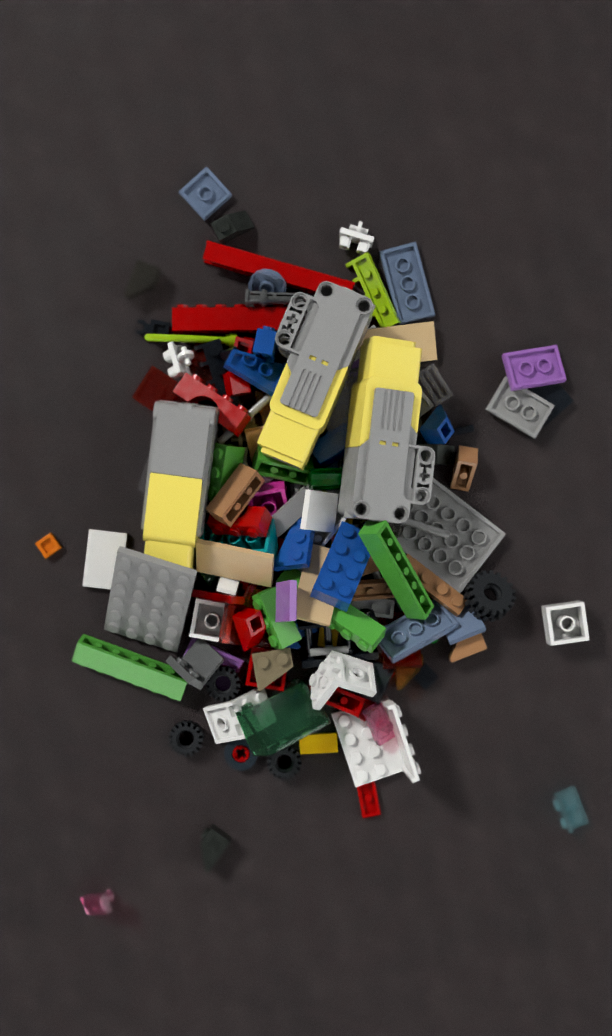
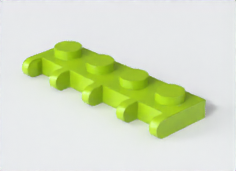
[345,252,401,328]

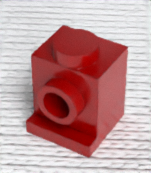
[234,336,255,355]

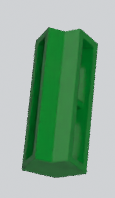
[308,468,342,490]

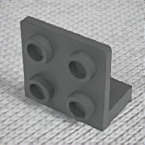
[166,638,224,690]

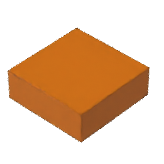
[35,532,62,559]

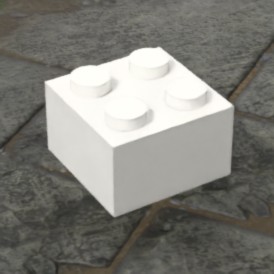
[189,598,235,643]
[541,600,590,646]

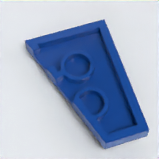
[223,349,286,396]
[274,516,315,571]

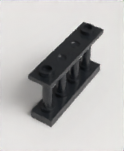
[297,608,379,669]

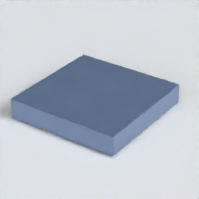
[178,166,232,222]
[446,606,486,645]

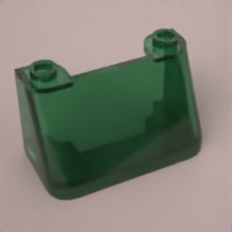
[235,678,331,756]

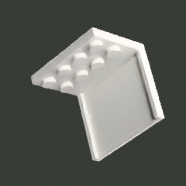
[331,695,421,787]

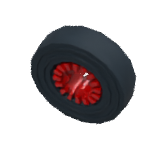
[224,737,258,771]

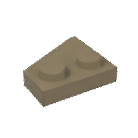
[252,647,294,691]

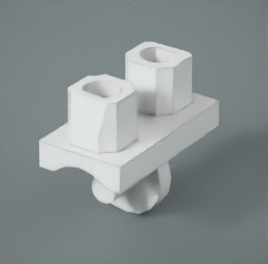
[339,221,374,255]
[163,341,195,379]

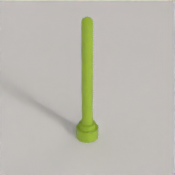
[144,332,237,348]

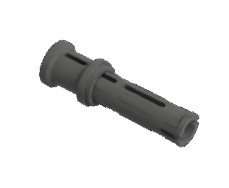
[245,289,304,307]

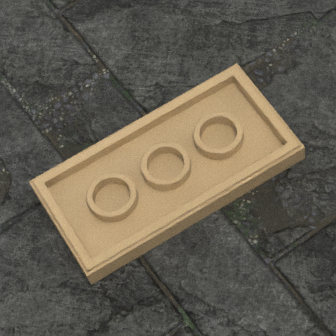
[360,321,437,362]
[196,538,274,587]
[297,544,334,627]

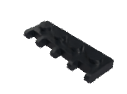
[194,338,242,406]

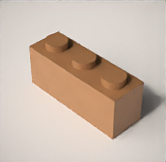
[206,463,265,527]

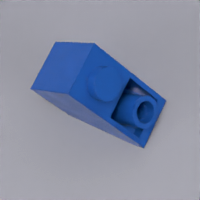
[419,405,455,444]

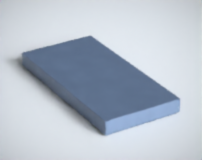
[379,242,435,325]
[378,599,458,664]

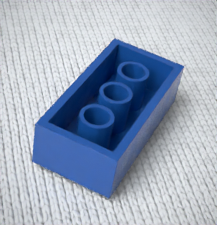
[310,521,370,612]

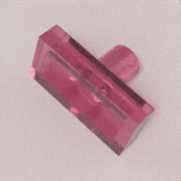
[362,702,395,746]
[80,890,114,915]

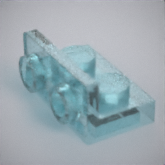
[552,786,589,834]

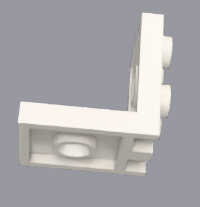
[309,650,377,711]
[203,688,277,744]

